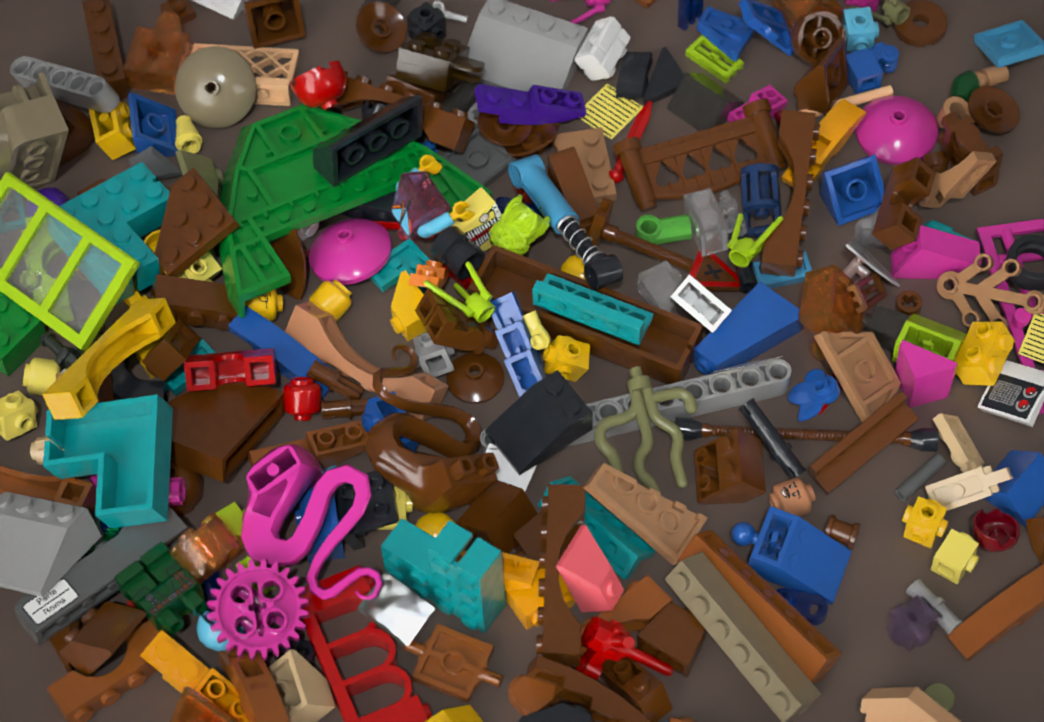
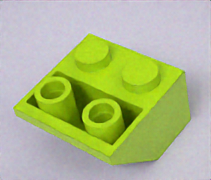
[892,314,967,363]

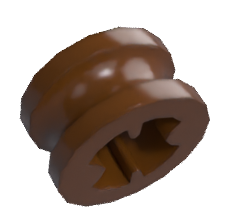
[895,290,923,319]

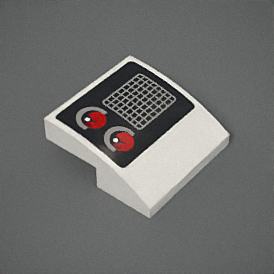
[977,360,1044,427]

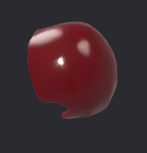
[973,508,1020,552]

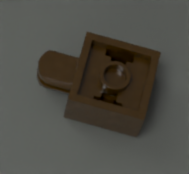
[395,32,485,92]

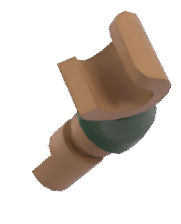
[936,65,1009,128]

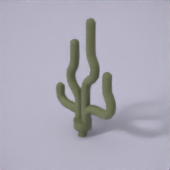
[594,366,698,492]

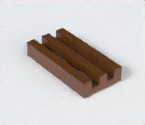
[846,271,888,314]

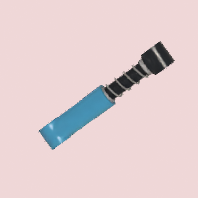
[508,154,623,290]

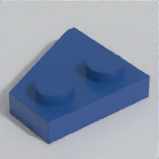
[738,0,794,56]
[696,6,756,62]

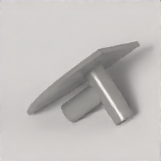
[838,239,900,287]

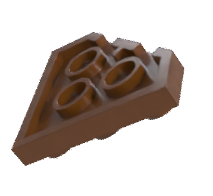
[155,168,239,277]

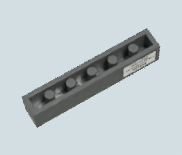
[14,505,189,646]

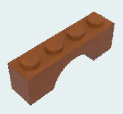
[47,621,161,722]

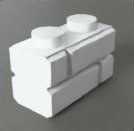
[574,17,631,81]

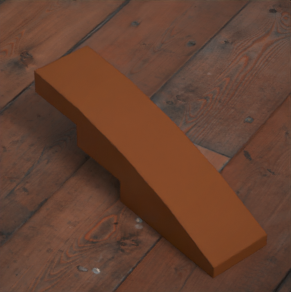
[947,564,1044,662]

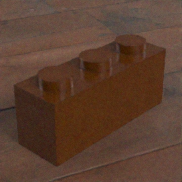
[151,274,238,330]

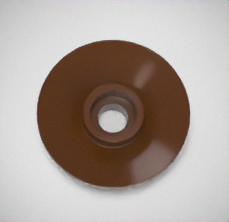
[356,2,407,53]
[968,86,1020,133]
[477,112,532,146]
[506,124,558,157]
[446,352,504,404]

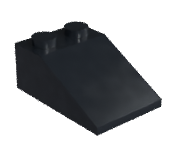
[485,370,593,475]

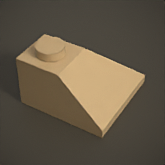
[268,649,336,722]

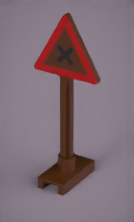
[587,197,741,291]

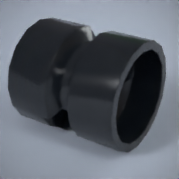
[431,226,485,280]

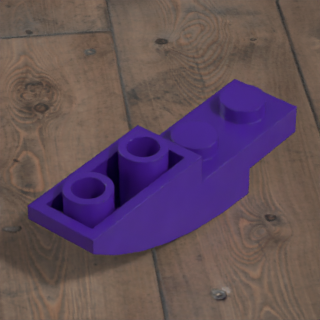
[474,84,587,125]

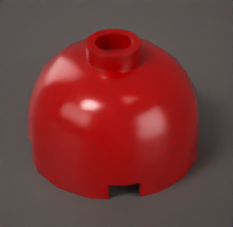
[290,60,347,111]

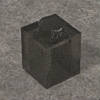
[861,304,909,352]

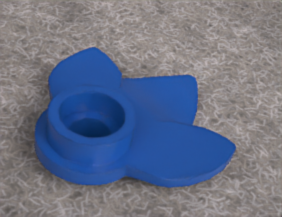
[787,369,840,422]

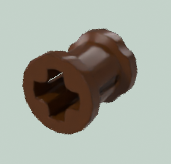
[825,514,861,549]

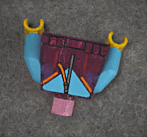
[391,155,474,241]

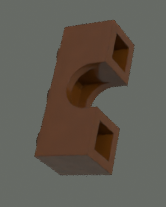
[872,157,936,250]

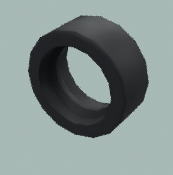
[1006,234,1044,291]

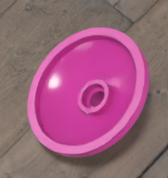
[855,95,938,165]
[309,219,392,285]

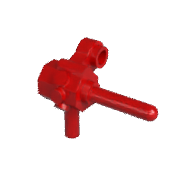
[575,617,673,680]

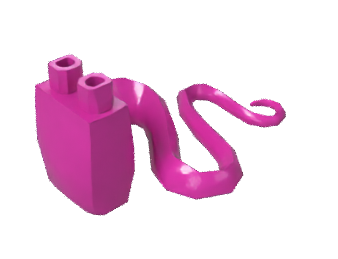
[241,444,383,600]

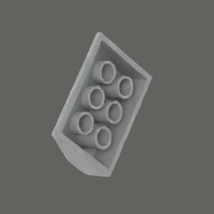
[467,0,588,91]
[0,491,102,597]

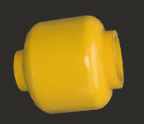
[309,279,352,322]

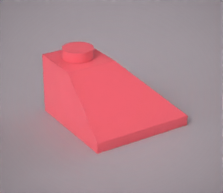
[556,525,624,612]

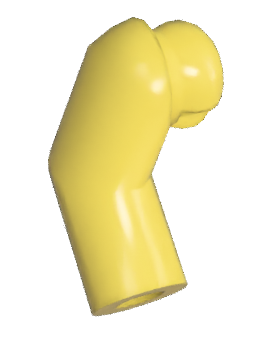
[522,310,551,350]

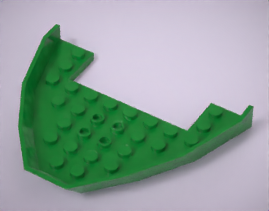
[218,104,493,318]

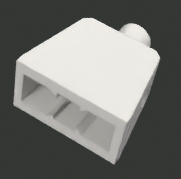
[671,275,732,333]

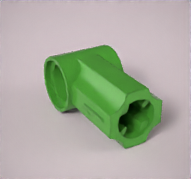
[635,214,692,245]

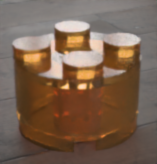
[169,512,243,584]

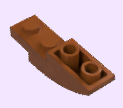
[248,420,368,470]
[219,648,289,722]

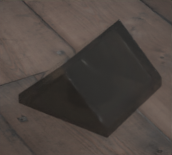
[668,73,744,131]
[356,571,436,647]

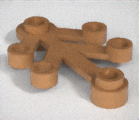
[937,253,1044,329]

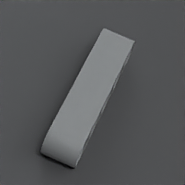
[10,56,120,113]

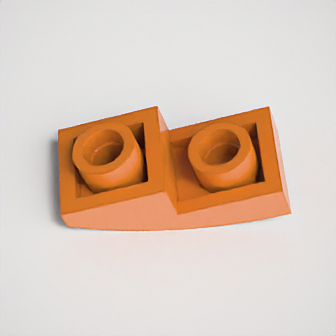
[409,260,450,289]

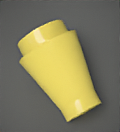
[175,115,202,154]

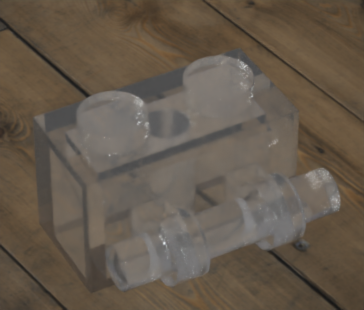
[683,188,747,257]

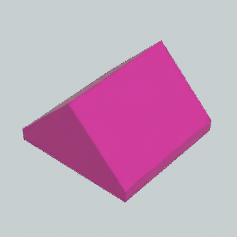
[895,340,957,408]

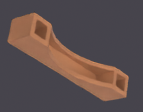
[285,301,449,420]

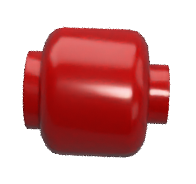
[283,377,321,421]

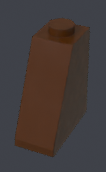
[548,146,598,236]

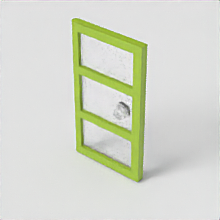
[0,172,140,351]

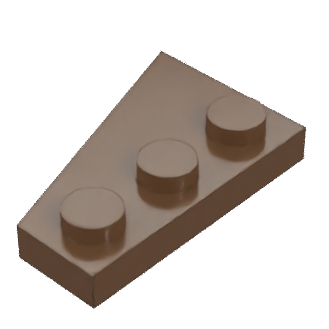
[550,127,617,203]

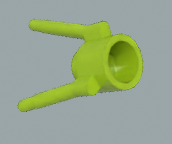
[727,213,783,268]
[423,261,495,323]

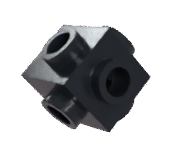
[407,1,446,39]

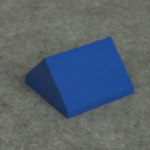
[128,92,178,157]
[820,154,885,226]
[983,450,1044,527]

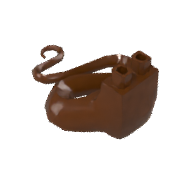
[365,344,499,513]

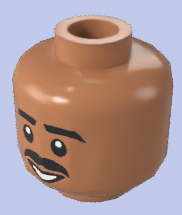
[768,477,816,517]

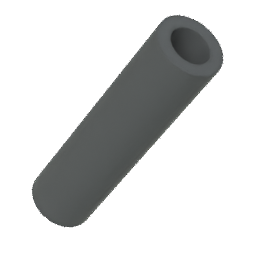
[895,454,946,502]

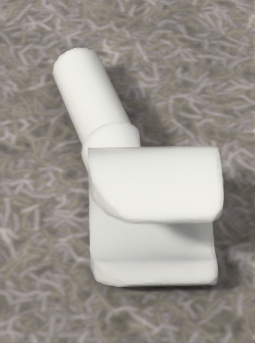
[432,1,468,23]

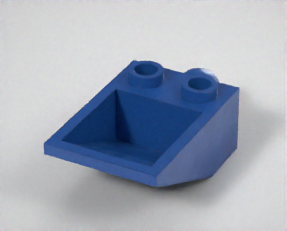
[731,506,852,605]

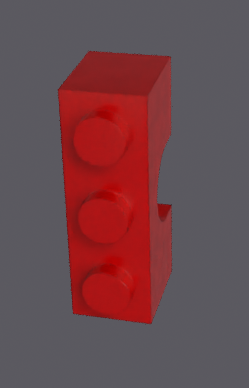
[184,348,277,392]

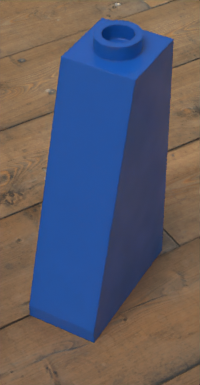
[693,282,805,375]

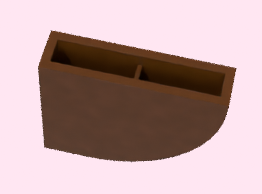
[168,383,285,482]

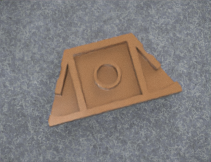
[813,332,901,423]

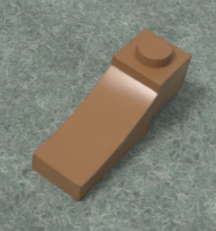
[918,151,997,209]

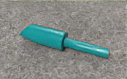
[923,220,976,241]

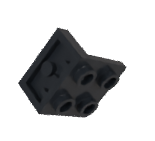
[334,471,399,551]

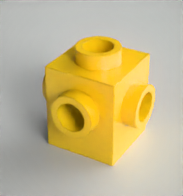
[542,335,590,382]
[902,496,949,549]

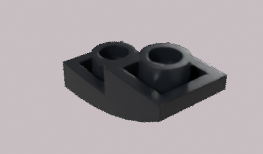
[616,52,653,100]

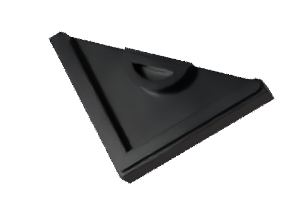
[643,47,689,106]

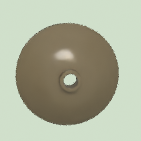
[175,46,256,128]

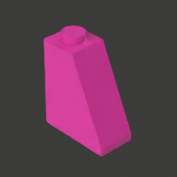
[891,225,982,279]

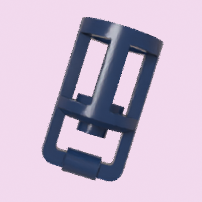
[740,163,782,238]

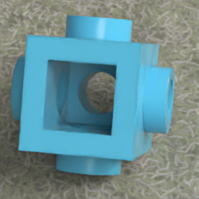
[841,7,879,52]

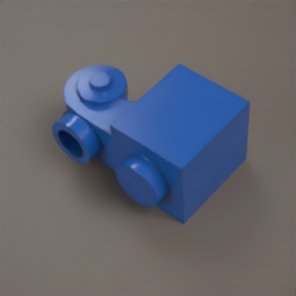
[846,42,899,95]

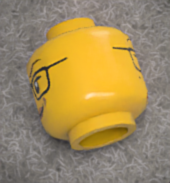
[244,289,283,322]

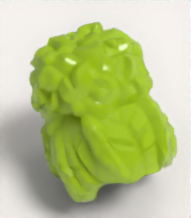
[489,194,551,256]

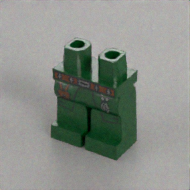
[114,541,207,635]

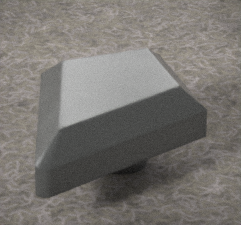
[128,145,181,181]

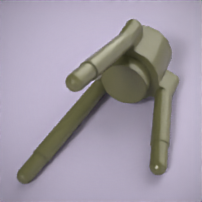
[851,0,911,26]

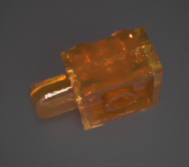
[123,12,192,95]
[799,264,866,360]

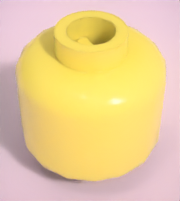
[22,357,61,396]

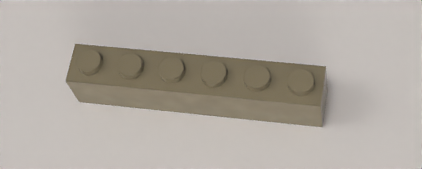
[665,552,821,722]

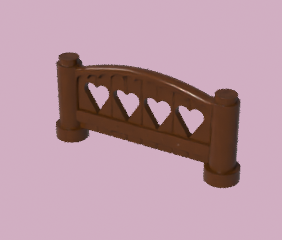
[612,98,787,212]

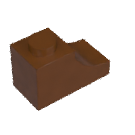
[142,319,200,381]

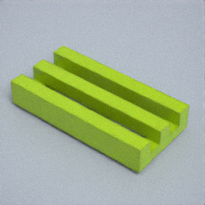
[685,35,744,84]

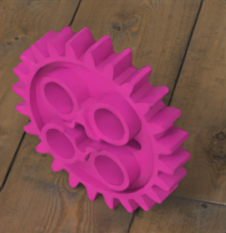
[207,559,309,661]

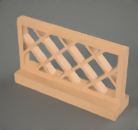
[191,43,300,106]

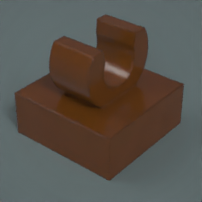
[160,0,197,29]

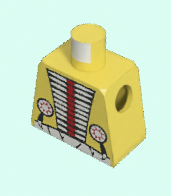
[452,187,501,251]

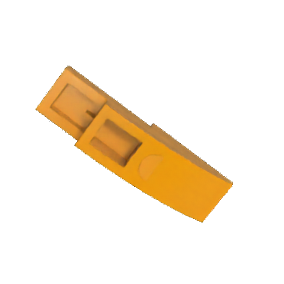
[782,98,866,193]
[140,630,249,722]

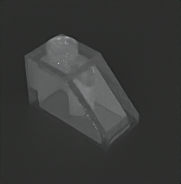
[637,260,683,314]

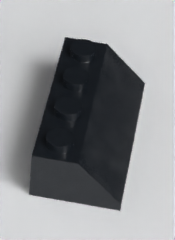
[313,94,423,187]

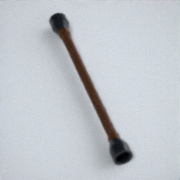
[675,417,938,452]

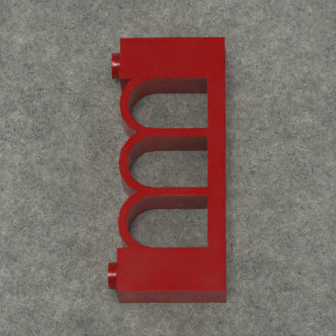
[299,565,433,722]

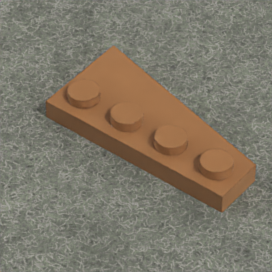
[583,463,708,565]

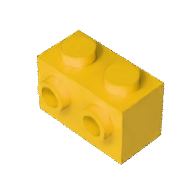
[89,100,136,160]
[954,322,1015,386]

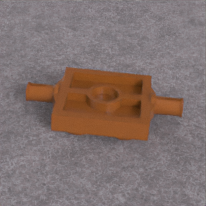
[402,623,504,704]

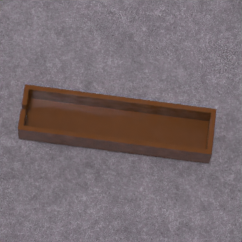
[468,245,704,384]

